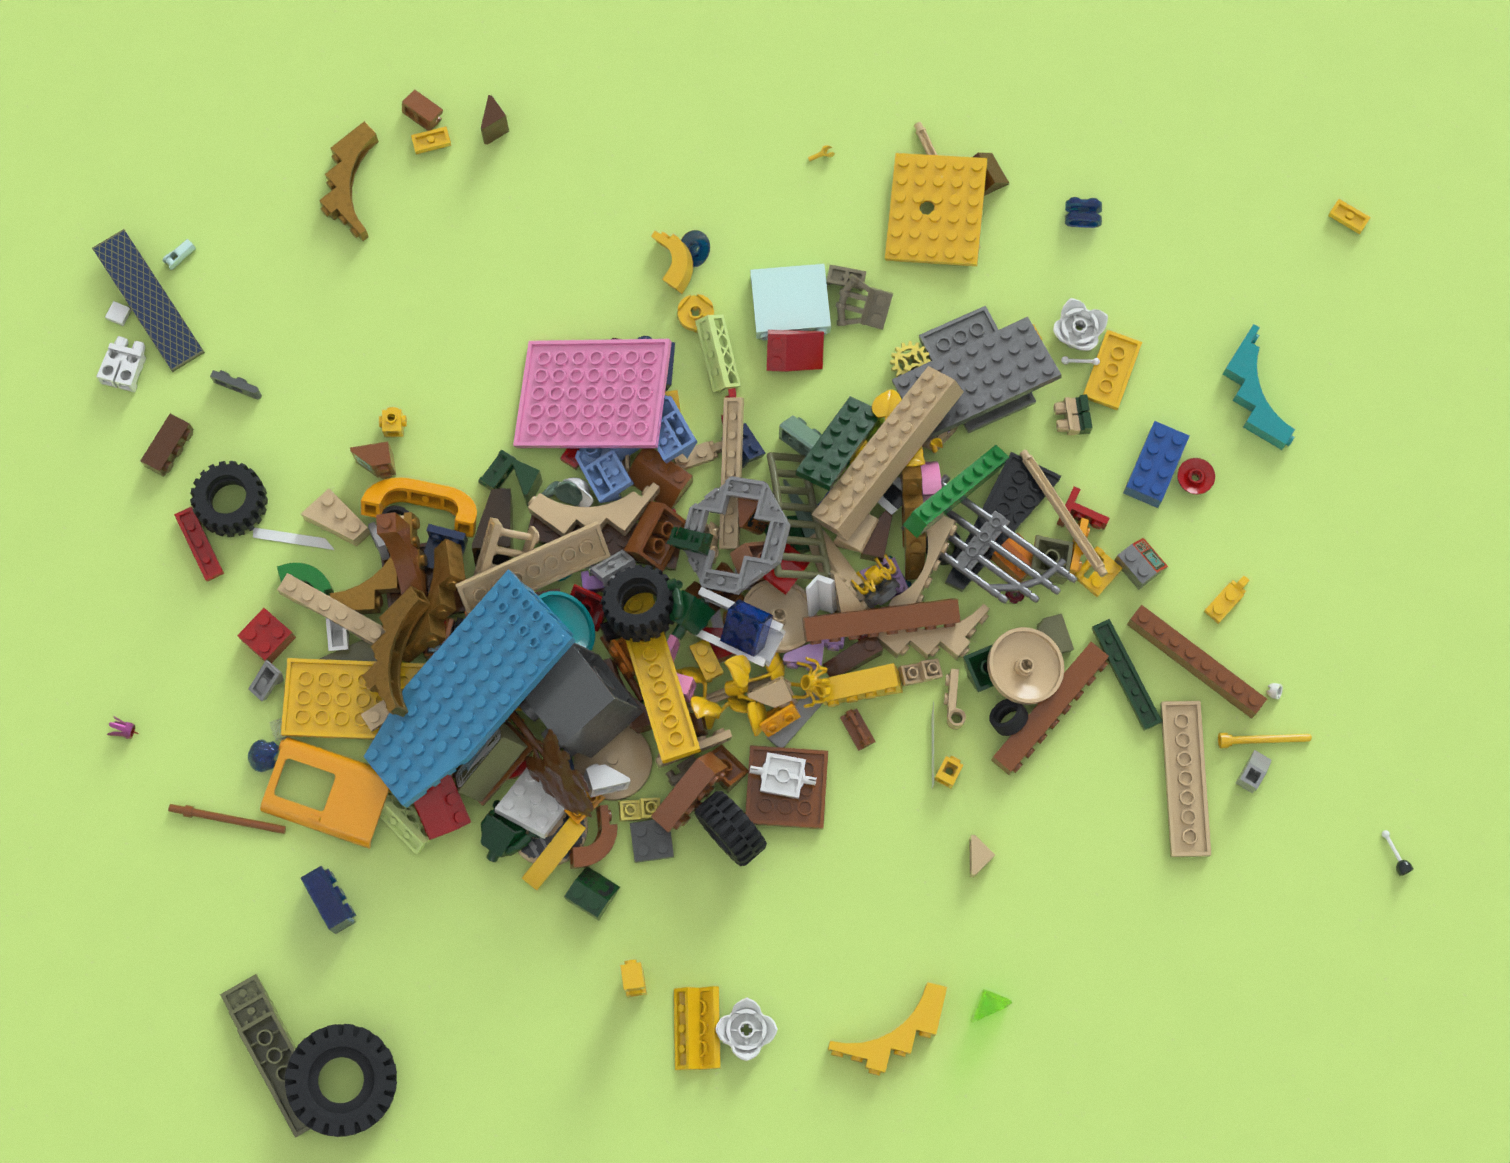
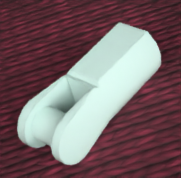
[162,239,196,270]

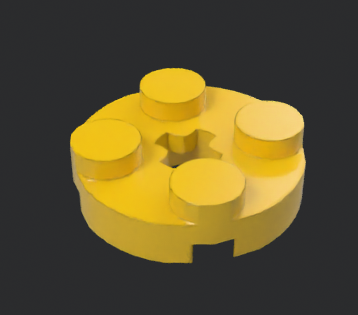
[677,294,714,333]

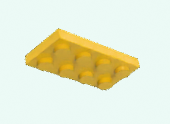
[1083,330,1142,410]

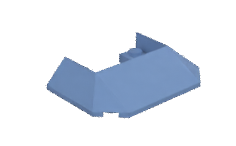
[575,395,697,503]

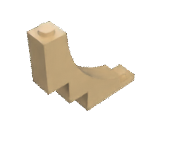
[528,482,660,536]

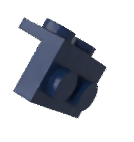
[722,423,765,468]

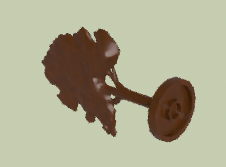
[509,705,593,818]

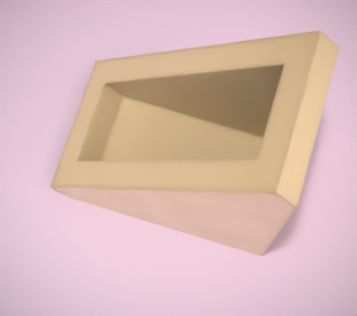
[969,835,995,877]

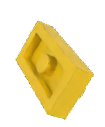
[411,126,452,154]
[1328,199,1371,234]
[689,640,724,682]

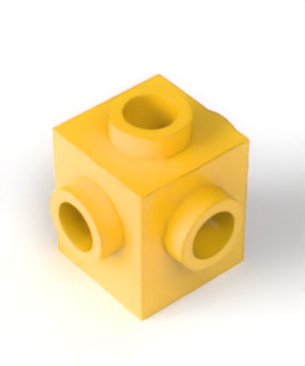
[379,407,407,437]

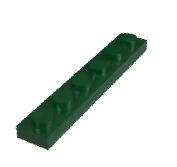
[1091,619,1162,731]

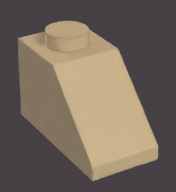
[747,676,792,708]

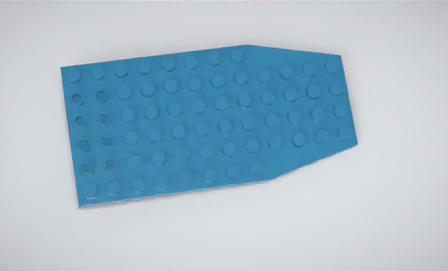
[363,569,575,808]

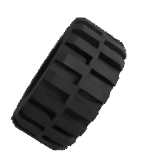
[190,461,268,537]
[601,565,674,642]
[695,791,767,866]

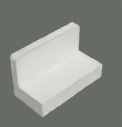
[806,574,837,616]

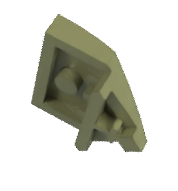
[1036,614,1074,654]

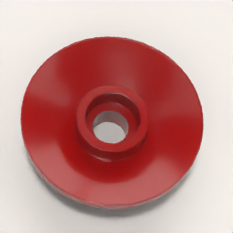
[1177,458,1215,495]

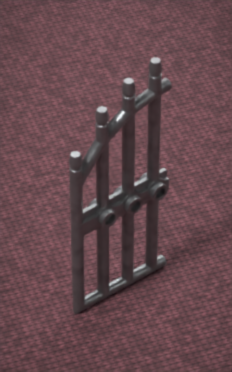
[901,474,1077,604]

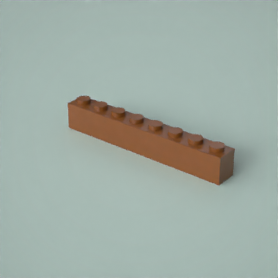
[802,598,960,645]
[1127,605,1267,719]
[991,642,1109,775]

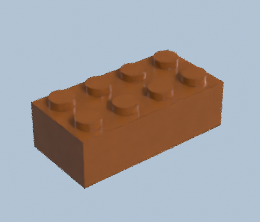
[651,751,728,832]

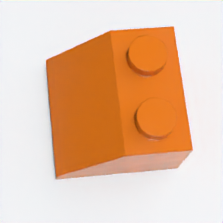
[991,532,1033,583]

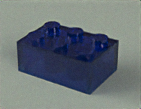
[301,865,356,934]

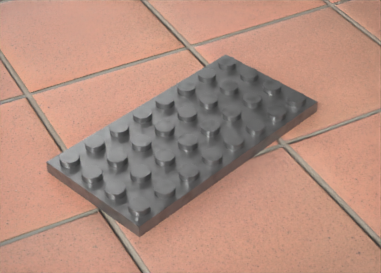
[892,316,1062,441]

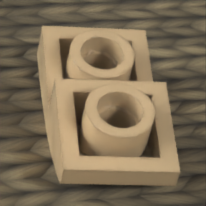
[898,659,943,686]

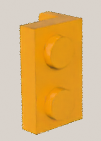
[759,701,801,737]

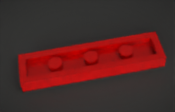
[174,506,224,582]

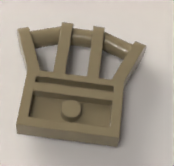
[836,274,893,330]

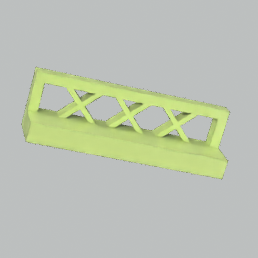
[695,315,741,393]
[380,792,433,855]

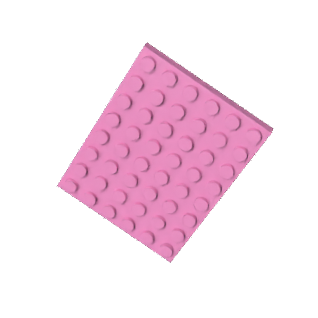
[513,339,672,448]

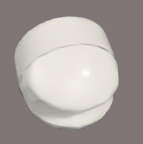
[1266,683,1283,699]

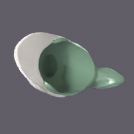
[541,477,593,507]

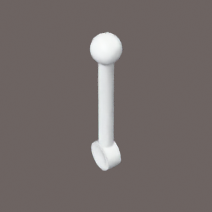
[1061,356,1100,365]

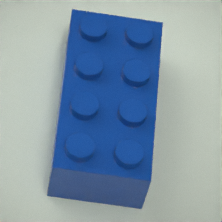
[1123,421,1190,508]

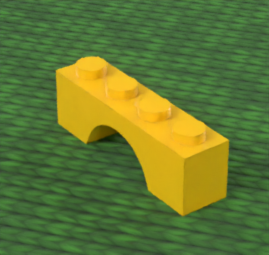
[620,959,647,998]

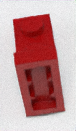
[1057,486,1110,530]

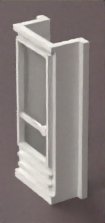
[687,587,786,667]

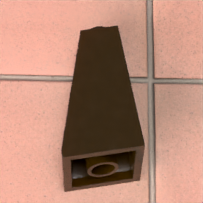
[472,488,514,567]

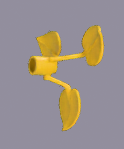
[849,389,925,467]
[724,652,785,736]
[681,667,751,729]

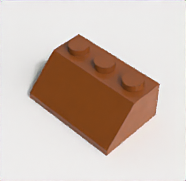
[628,448,693,509]
[624,501,686,572]

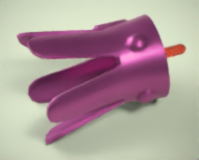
[107,716,139,739]

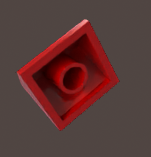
[570,584,605,632]

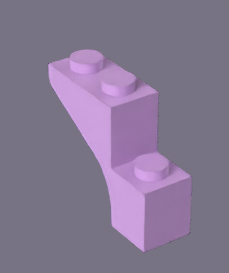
[783,637,845,671]

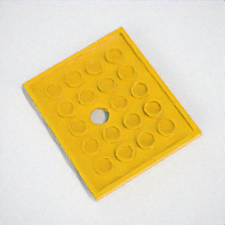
[885,153,987,266]

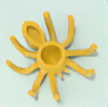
[851,554,896,595]
[790,657,831,708]

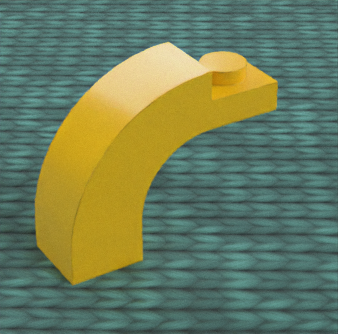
[651,231,693,294]

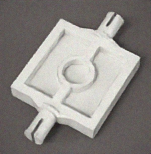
[749,752,817,799]

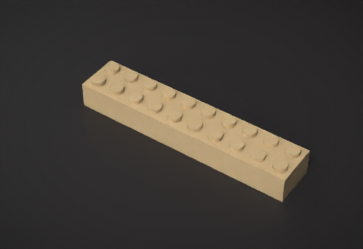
[812,366,964,541]

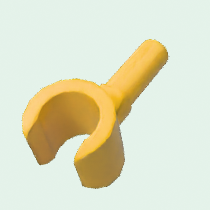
[808,145,835,161]

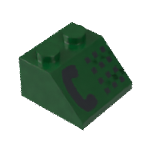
[564,867,620,921]

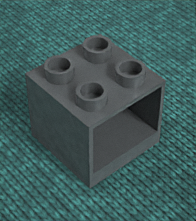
[520,642,644,758]

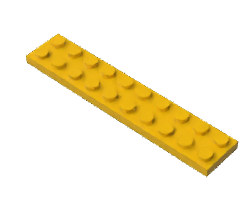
[623,593,701,764]

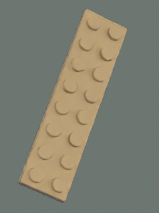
[455,521,611,615]
[1160,701,1211,857]

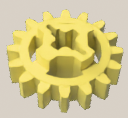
[890,341,931,377]

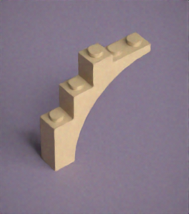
[877,604,989,660]

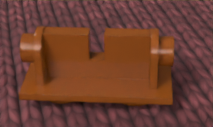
[840,708,876,751]

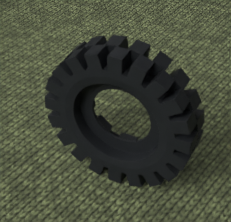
[285,1024,397,1137]

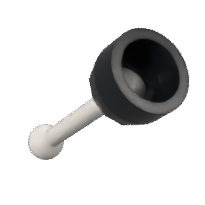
[1382,830,1414,876]

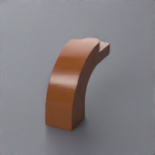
[569,805,618,869]

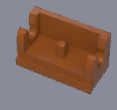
[402,90,443,131]

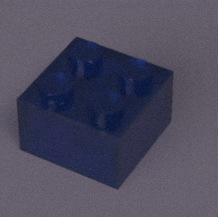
[720,600,773,657]

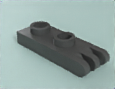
[210,370,262,400]

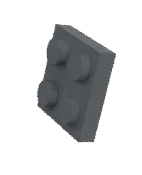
[630,820,674,863]

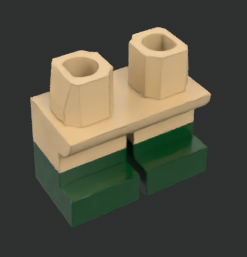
[1053,394,1093,435]

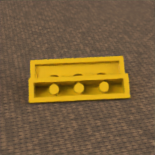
[674,986,720,1070]

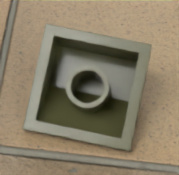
[1031,535,1073,585]

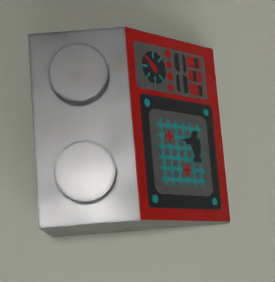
[1114,538,1168,590]

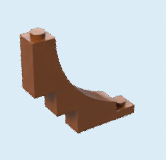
[376,512,427,597]

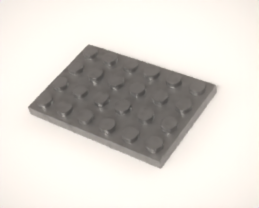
[918,306,1036,434]

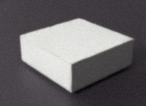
[105,301,131,326]

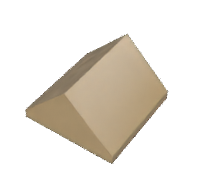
[833,514,879,553]

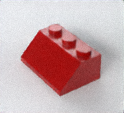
[413,775,471,840]

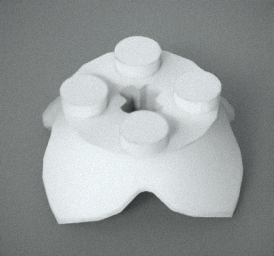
[1053,298,1108,351]
[715,998,778,1061]

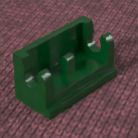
[478,450,516,491]
[666,527,714,556]

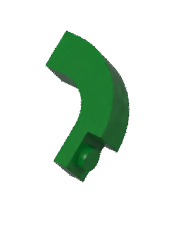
[277,563,334,596]

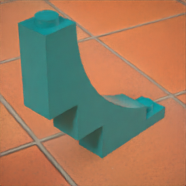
[1222,324,1295,450]

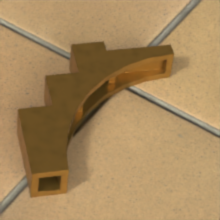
[319,121,379,241]
[900,466,926,580]
[330,512,428,614]
[402,539,466,663]
[362,586,431,717]

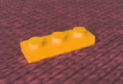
[1069,518,1090,575]

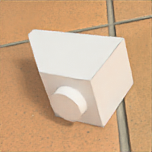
[583,764,630,797]

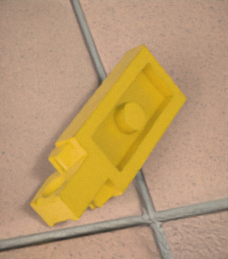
[1204,576,1250,624]

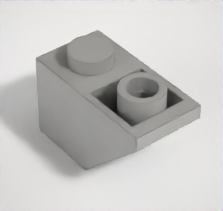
[1236,750,1272,793]

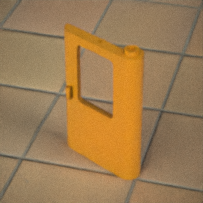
[260,737,391,849]

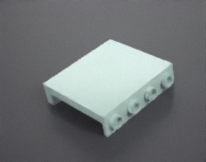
[750,264,831,340]

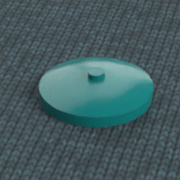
[539,591,595,651]

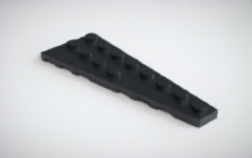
[945,452,1061,592]

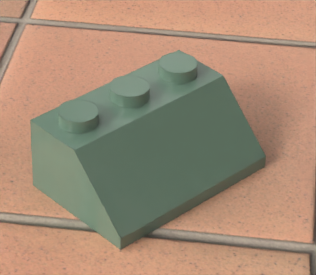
[779,415,822,456]

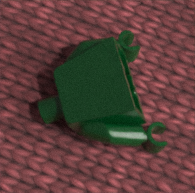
[667,578,716,640]
[480,800,540,862]

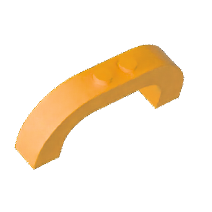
[361,478,477,538]

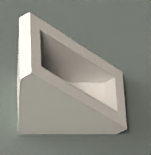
[326,618,349,651]

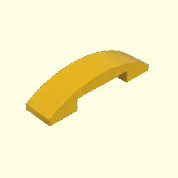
[522,817,586,890]

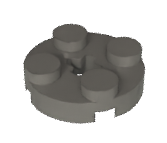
[864,578,900,609]

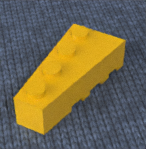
[819,663,903,707]

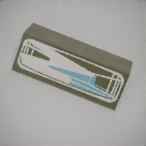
[454,723,528,802]

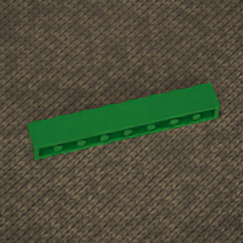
[903,445,1010,538]

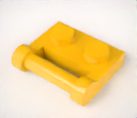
[1075,546,1123,597]

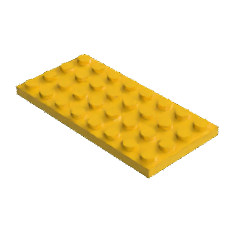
[281,658,425,740]

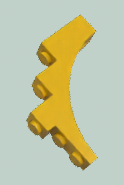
[828,982,947,1076]

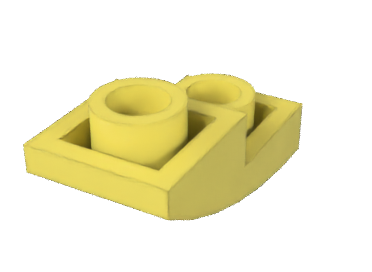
[618,798,660,822]

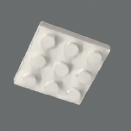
[495,768,565,839]

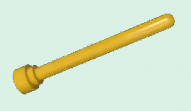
[1218,733,1312,748]

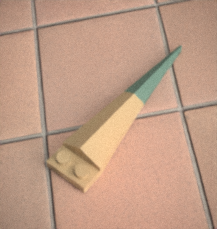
[783,479,865,613]

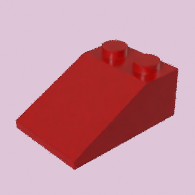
[767,330,824,372]

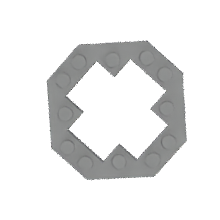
[683,476,791,595]

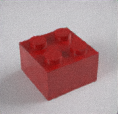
[237,608,296,664]

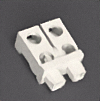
[96,336,146,393]

